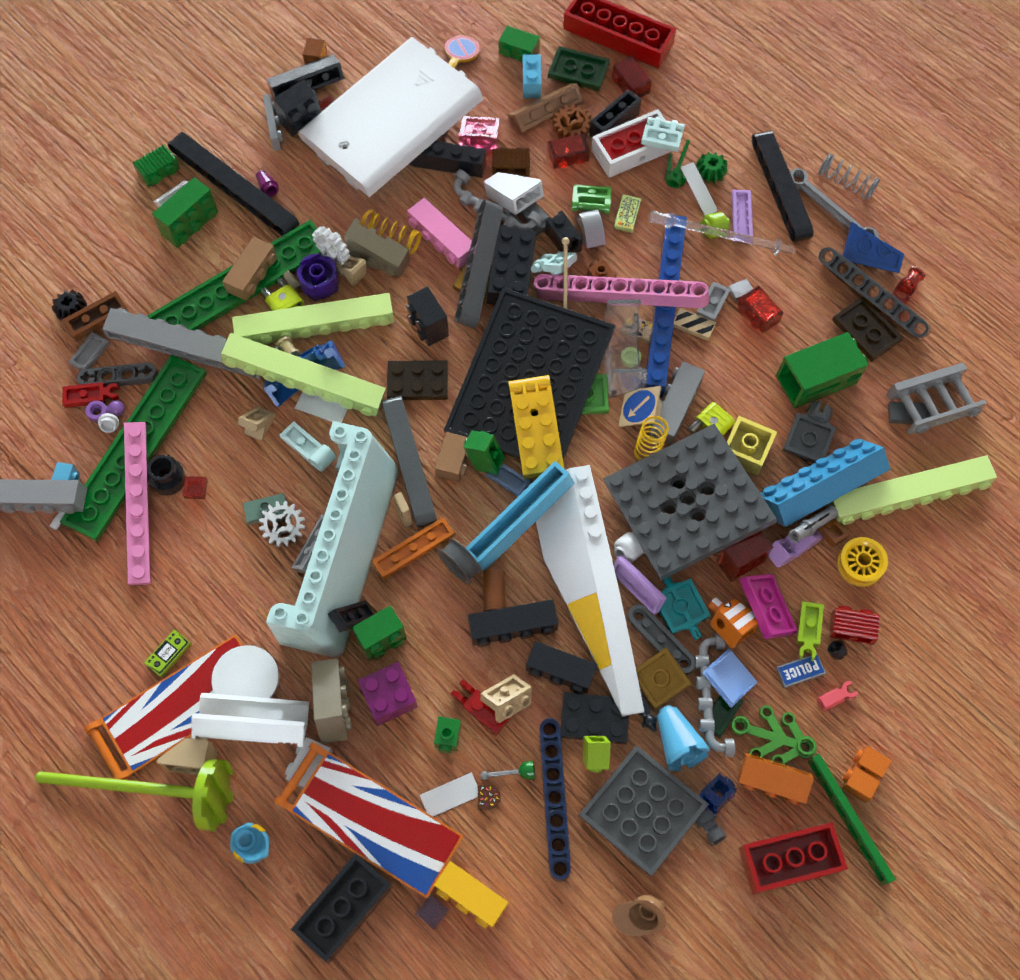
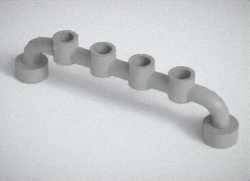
[454,169,544,230]
[694,632,735,757]

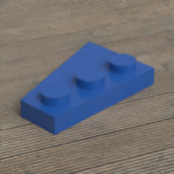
[843,222,905,273]

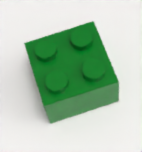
[352,605,407,661]

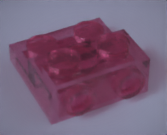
[459,116,500,152]

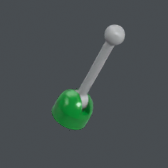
[480,761,535,780]

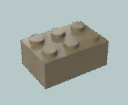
[311,658,352,744]

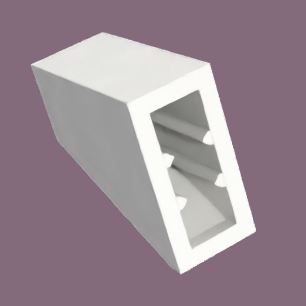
[484,172,544,215]

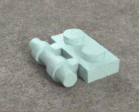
[641,117,685,152]
[531,252,577,275]

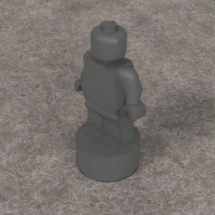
[696,808,727,846]

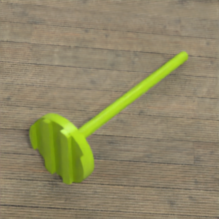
[35,759,233,832]

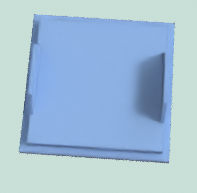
[702,648,758,707]

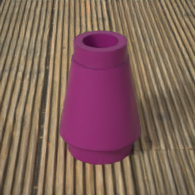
[256,170,279,197]

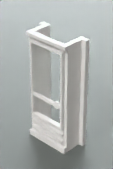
[191,693,310,747]

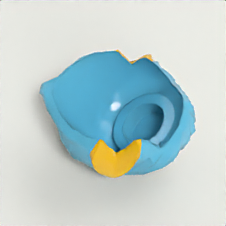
[230,822,270,864]

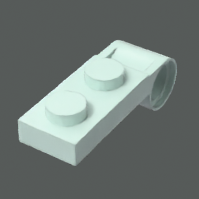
[279,421,337,472]

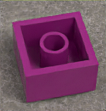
[358,662,418,726]

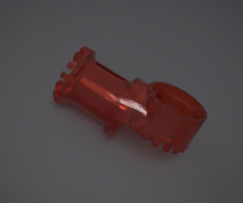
[892,267,925,304]

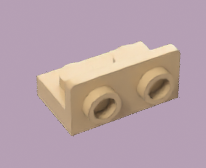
[480,674,532,723]

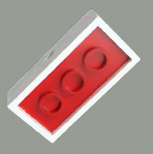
[591,110,672,178]

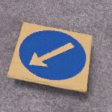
[618,386,662,427]

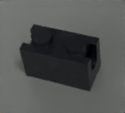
[545,210,583,253]

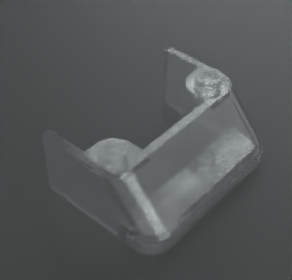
[604,300,647,397]

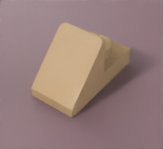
[335,256,366,287]
[238,407,276,440]

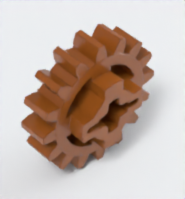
[552,104,592,142]

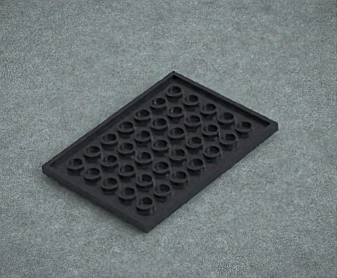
[444,287,615,461]

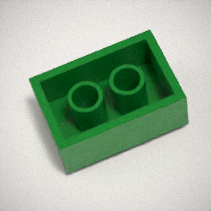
[152,177,218,248]

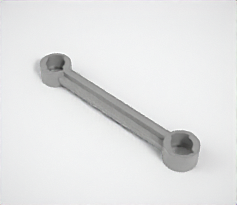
[790,168,879,238]

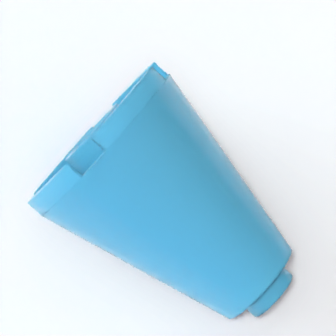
[657,705,710,772]

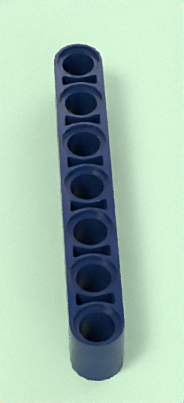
[539,718,571,882]

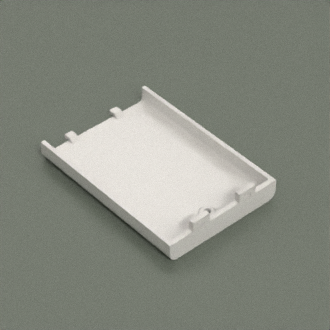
[298,37,483,197]

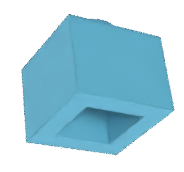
[51,462,80,480]

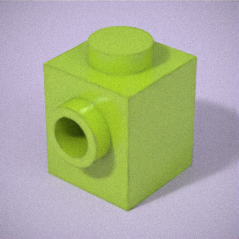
[582,736,611,772]

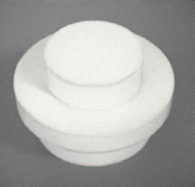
[98,413,119,433]

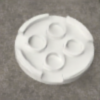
[212,645,280,698]

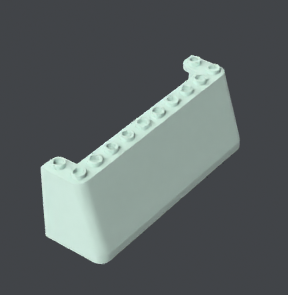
[266,421,399,658]

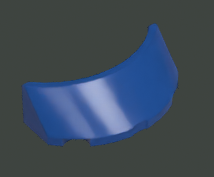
[264,341,345,407]

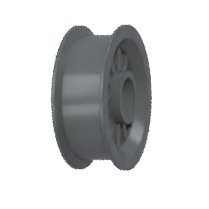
[437,538,482,585]

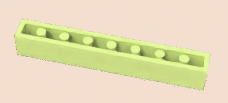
[232,293,394,344]
[221,333,386,417]
[827,455,997,525]

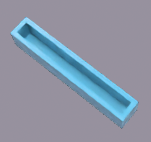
[466,461,575,571]

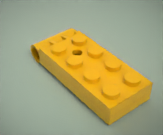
[509,375,564,479]

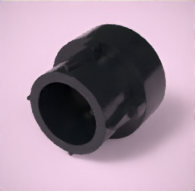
[147,454,186,495]

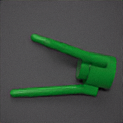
[664,139,696,188]

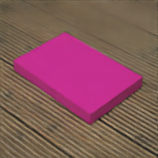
[740,574,798,639]

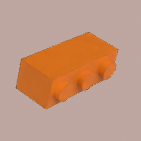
[737,753,814,805]

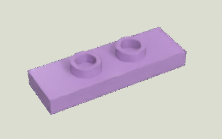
[731,190,753,242]
[613,555,667,615]

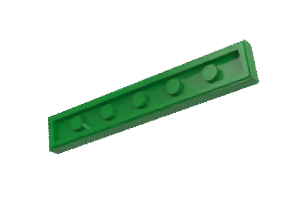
[808,753,896,886]

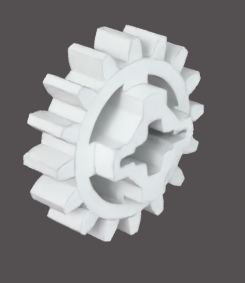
[312,226,350,265]
[259,501,305,547]

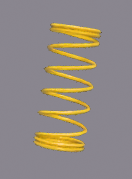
[360,209,421,255]
[634,416,669,461]

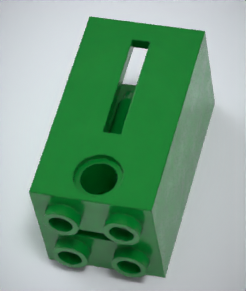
[775,332,869,409]

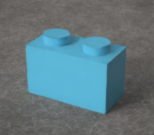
[523,55,541,98]

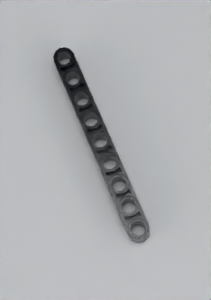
[167,132,300,236]

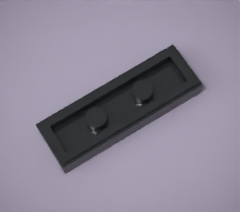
[328,601,374,632]

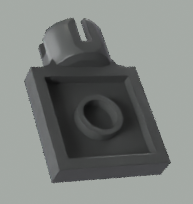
[782,401,836,463]

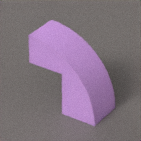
[764,524,823,568]

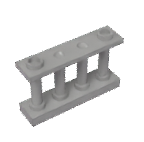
[887,362,987,435]

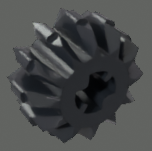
[52,289,87,320]

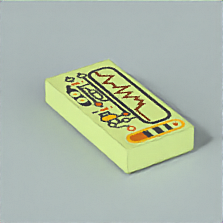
[614,194,641,233]

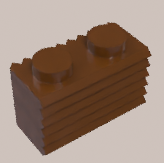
[492,147,530,177]

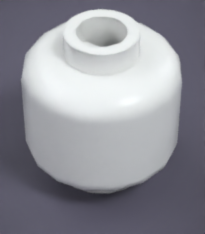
[614,532,644,563]

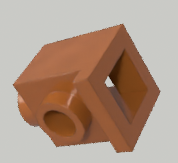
[587,260,617,291]

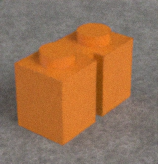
[841,745,892,803]

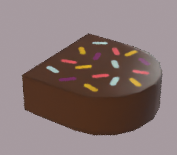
[477,785,501,810]

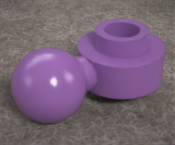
[86,400,125,422]

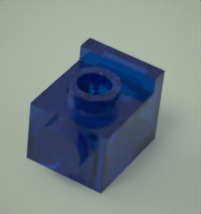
[700,773,737,815]

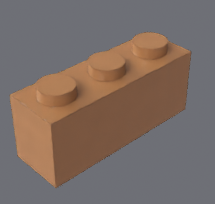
[222,236,277,301]

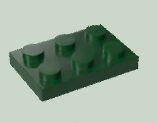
[548,46,610,92]

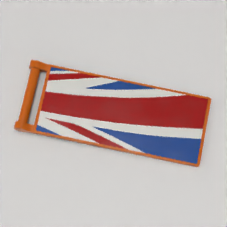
[84,635,243,780]
[274,741,463,898]

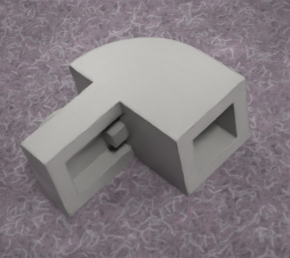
[576,210,606,248]

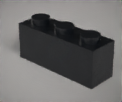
[589,89,642,138]
[525,641,597,694]

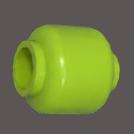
[700,212,730,239]

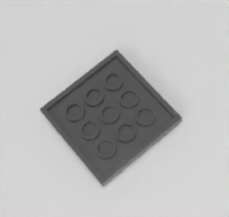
[579,745,709,877]

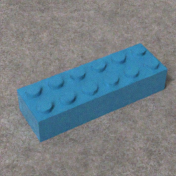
[760,439,891,527]

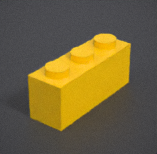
[434,861,508,929]

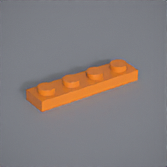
[372,517,455,580]

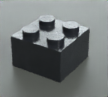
[273,80,321,137]
[406,286,449,346]

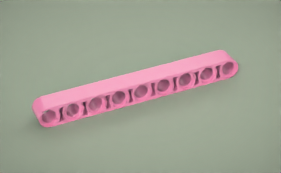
[534,274,710,308]

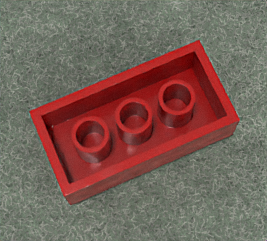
[738,822,848,895]

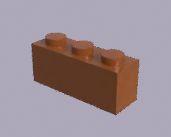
[62,291,127,342]

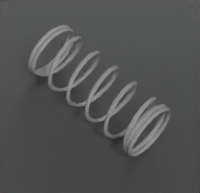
[818,153,880,200]

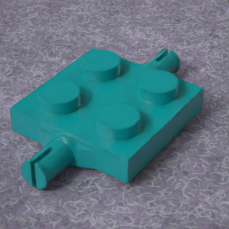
[659,576,711,641]

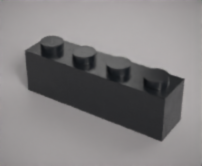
[266,54,345,98]
[410,141,486,178]
[468,599,558,647]

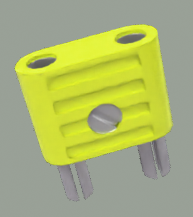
[261,277,304,311]
[688,402,736,436]

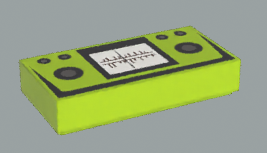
[144,630,192,678]

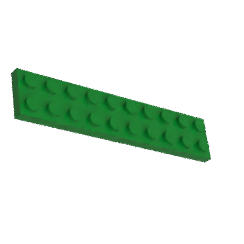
[147,220,322,331]
[60,355,207,542]

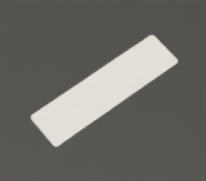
[681,162,718,215]

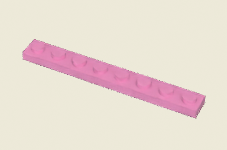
[124,422,151,586]

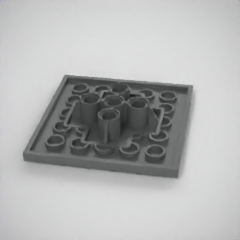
[603,423,777,581]

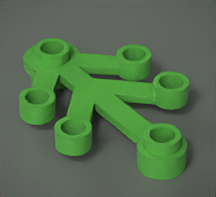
[731,705,817,765]

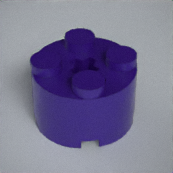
[297,254,339,301]

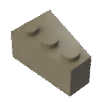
[344,218,410,278]

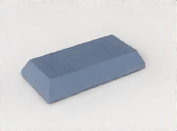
[485,463,531,497]

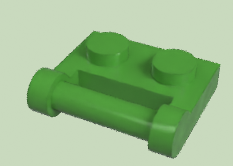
[572,185,611,214]

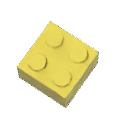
[727,416,777,476]

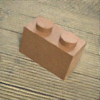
[435,432,469,482]

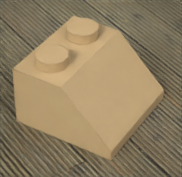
[157,736,218,775]

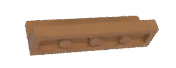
[508,83,583,132]

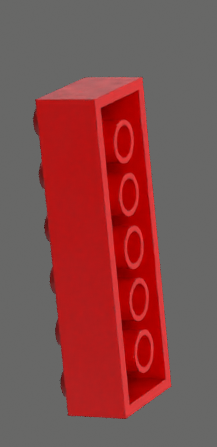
[563,0,677,69]

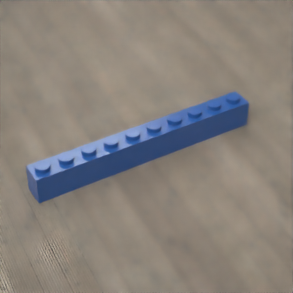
[644,214,687,398]

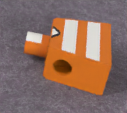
[708,597,759,649]

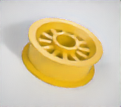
[837,537,888,587]

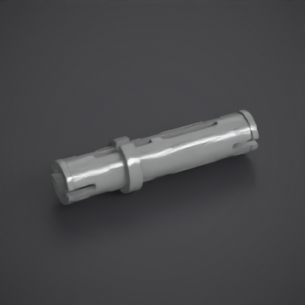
[788,505,838,543]

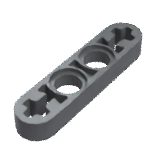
[77,363,158,387]

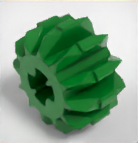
[696,151,728,184]

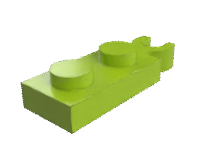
[797,601,824,661]

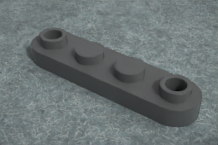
[628,604,696,675]

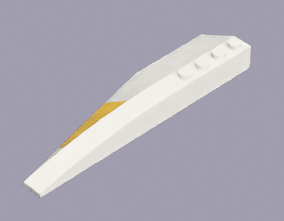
[528,465,644,716]

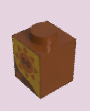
[303,38,327,65]

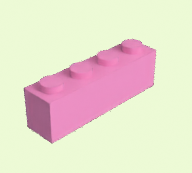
[407,198,472,269]

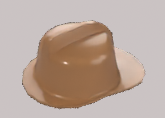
[612,895,666,936]

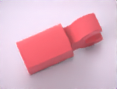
[817,681,858,711]

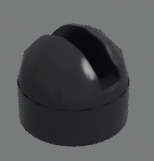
[827,640,847,660]

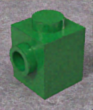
[434,716,461,753]

